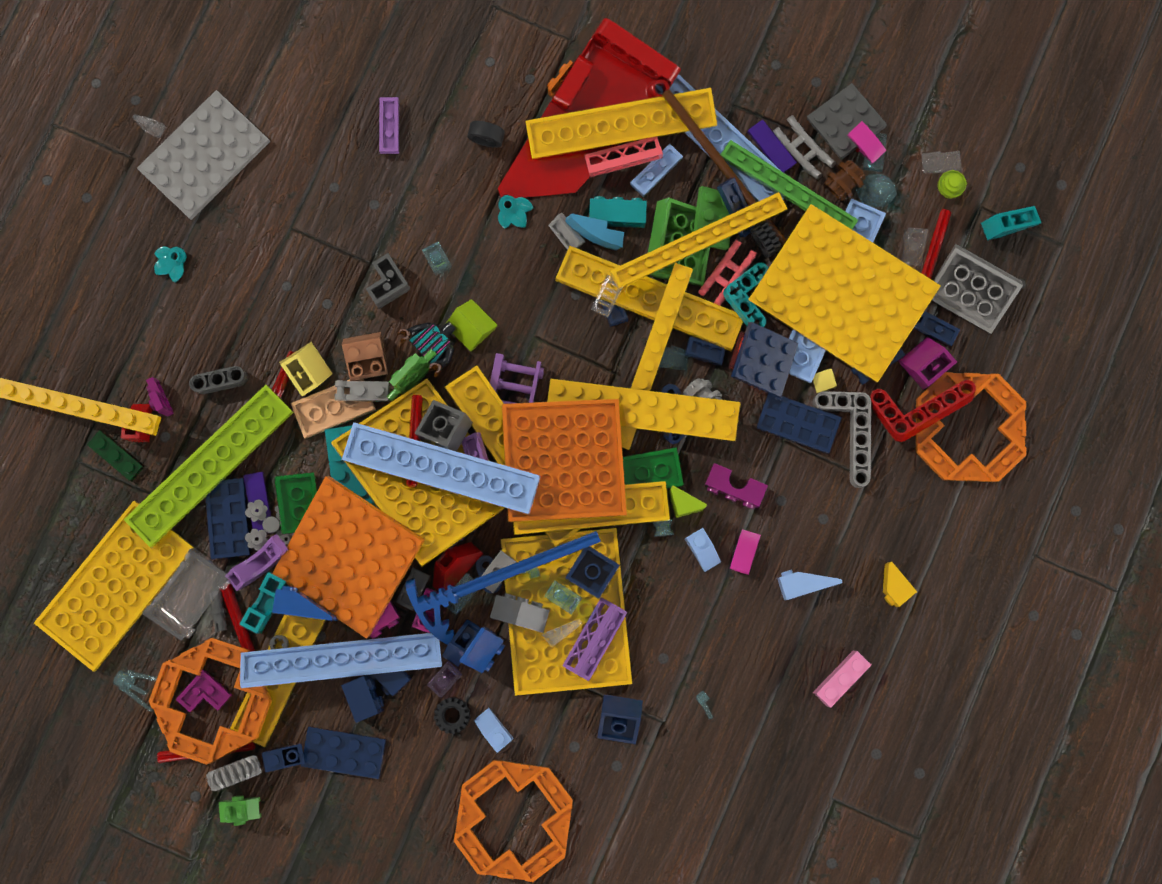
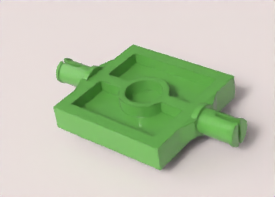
[386,349,436,401]

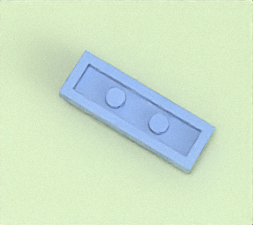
[630,144,683,197]

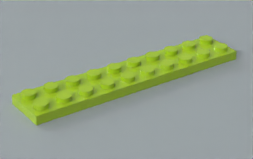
[123,385,294,548]

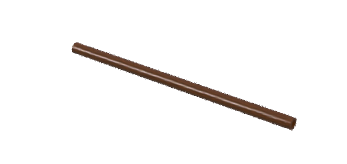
[662,89,787,247]

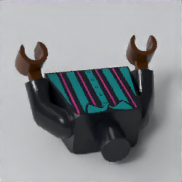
[396,321,456,377]

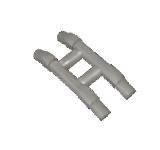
[773,115,836,180]

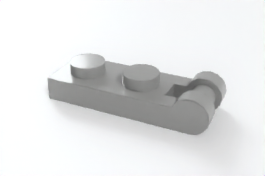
[335,380,389,402]

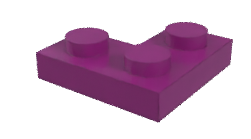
[146,377,174,417]
[176,669,233,713]

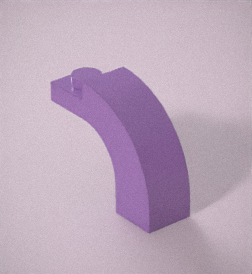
[226,534,288,591]

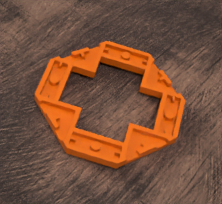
[916,372,1026,482]
[149,638,272,764]
[454,760,573,882]

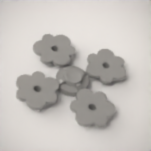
[245,500,294,551]

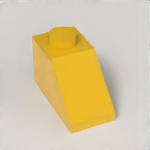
[883,562,917,607]

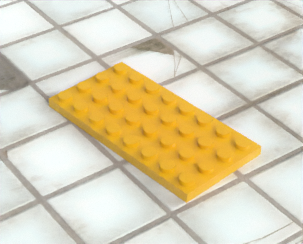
[34,500,195,672]

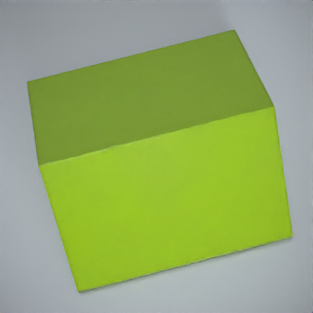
[446,299,498,352]
[669,486,707,518]

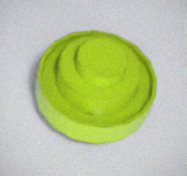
[937,170,967,199]

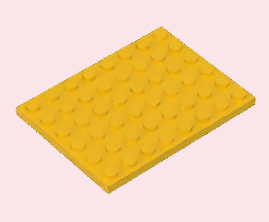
[748,204,941,383]
[331,379,505,567]
[501,528,632,696]

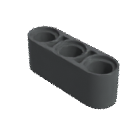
[189,366,248,394]

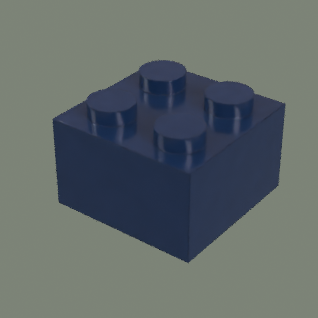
[566,546,620,599]
[341,675,385,723]

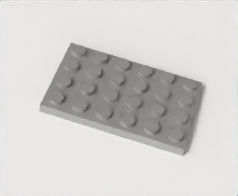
[137,90,270,220]

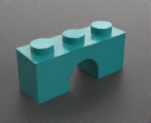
[239,572,288,634]

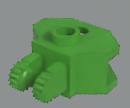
[219,795,261,826]

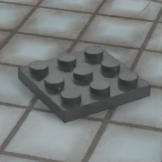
[807,83,887,160]

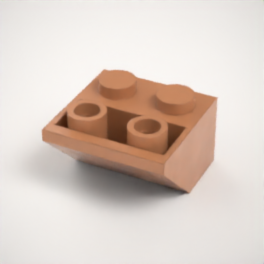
[342,332,388,381]

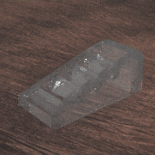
[133,114,166,138]
[591,275,623,318]
[542,619,582,647]

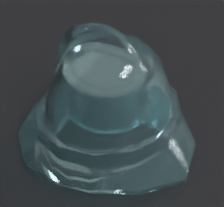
[856,174,897,207]

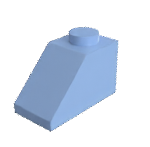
[685,528,721,572]
[474,708,513,752]

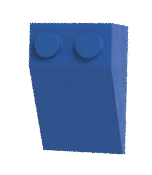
[272,586,338,621]
[460,627,505,673]

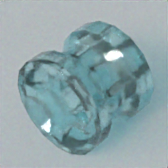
[653,519,674,537]

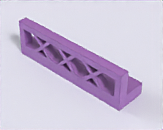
[562,598,627,681]

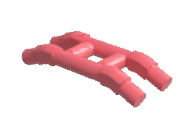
[698,239,758,306]

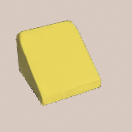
[813,369,837,393]

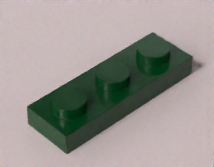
[87,430,144,482]

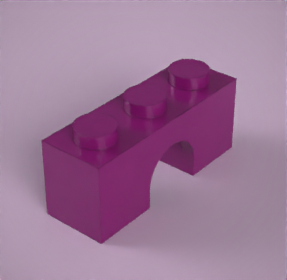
[704,463,768,509]

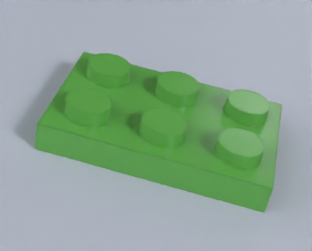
[693,186,730,250]

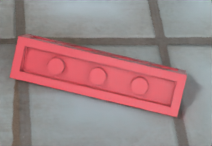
[584,137,663,178]

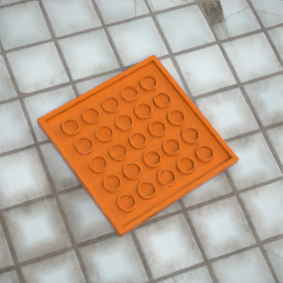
[502,399,627,522]
[273,475,425,639]

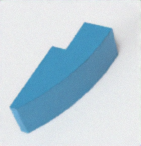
[565,214,624,251]

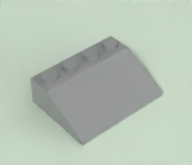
[932,244,1023,333]

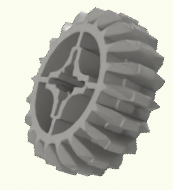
[206,755,261,791]

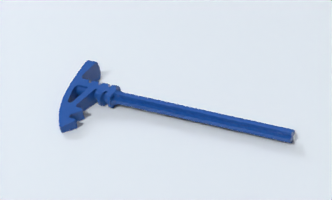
[406,531,601,645]

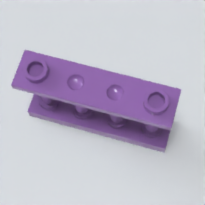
[490,353,544,404]

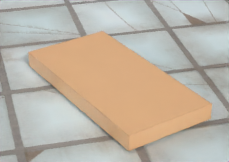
[291,379,376,439]

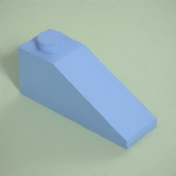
[777,570,842,600]

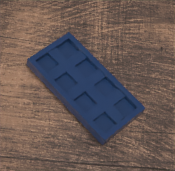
[756,393,841,454]
[206,478,251,559]
[301,726,386,779]

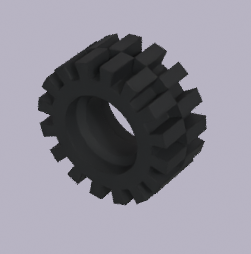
[750,221,782,258]
[434,697,470,734]

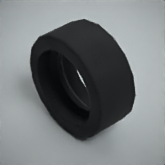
[467,121,505,148]

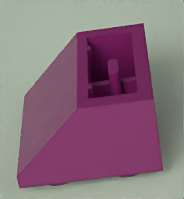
[898,337,957,390]

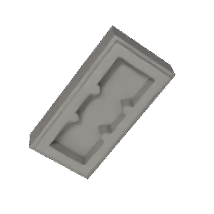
[548,213,585,250]
[482,550,516,593]

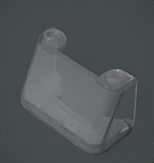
[142,548,231,641]

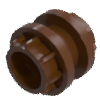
[825,160,866,201]

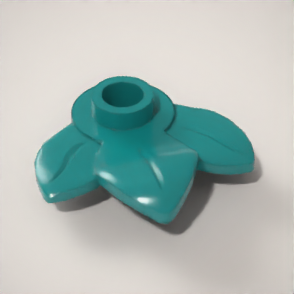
[498,195,533,229]
[154,246,186,282]

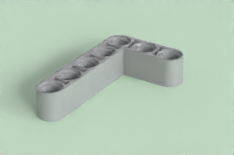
[812,391,871,488]

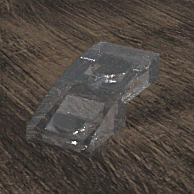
[921,151,962,173]

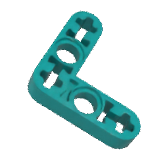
[723,263,769,327]

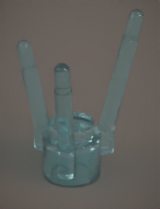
[113,670,157,712]

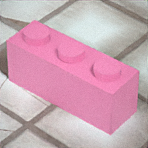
[813,651,871,708]

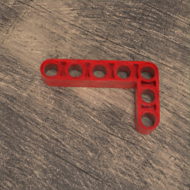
[870,380,976,442]

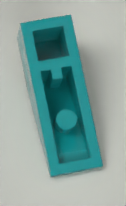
[981,206,1041,240]

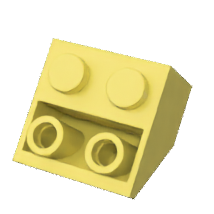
[279,342,333,396]

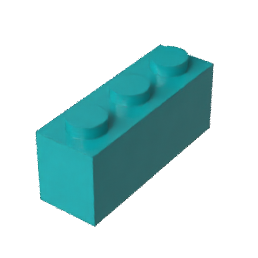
[589,196,647,228]

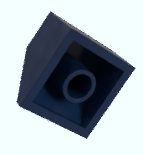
[597,695,643,744]

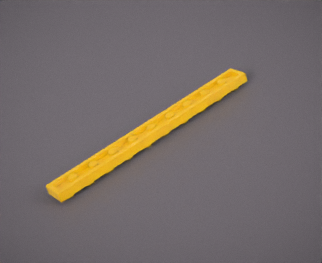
[610,192,787,289]
[621,263,693,450]
[0,378,161,436]

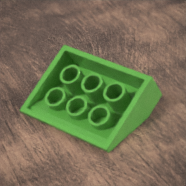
[648,198,710,286]

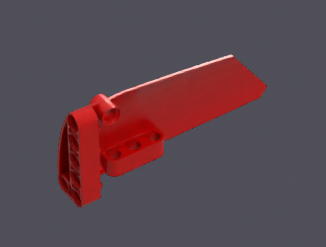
[498,18,681,198]

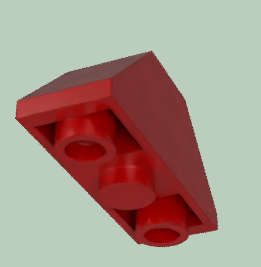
[433,542,483,592]

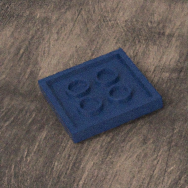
[731,322,798,397]

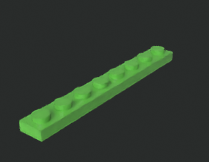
[721,140,858,229]

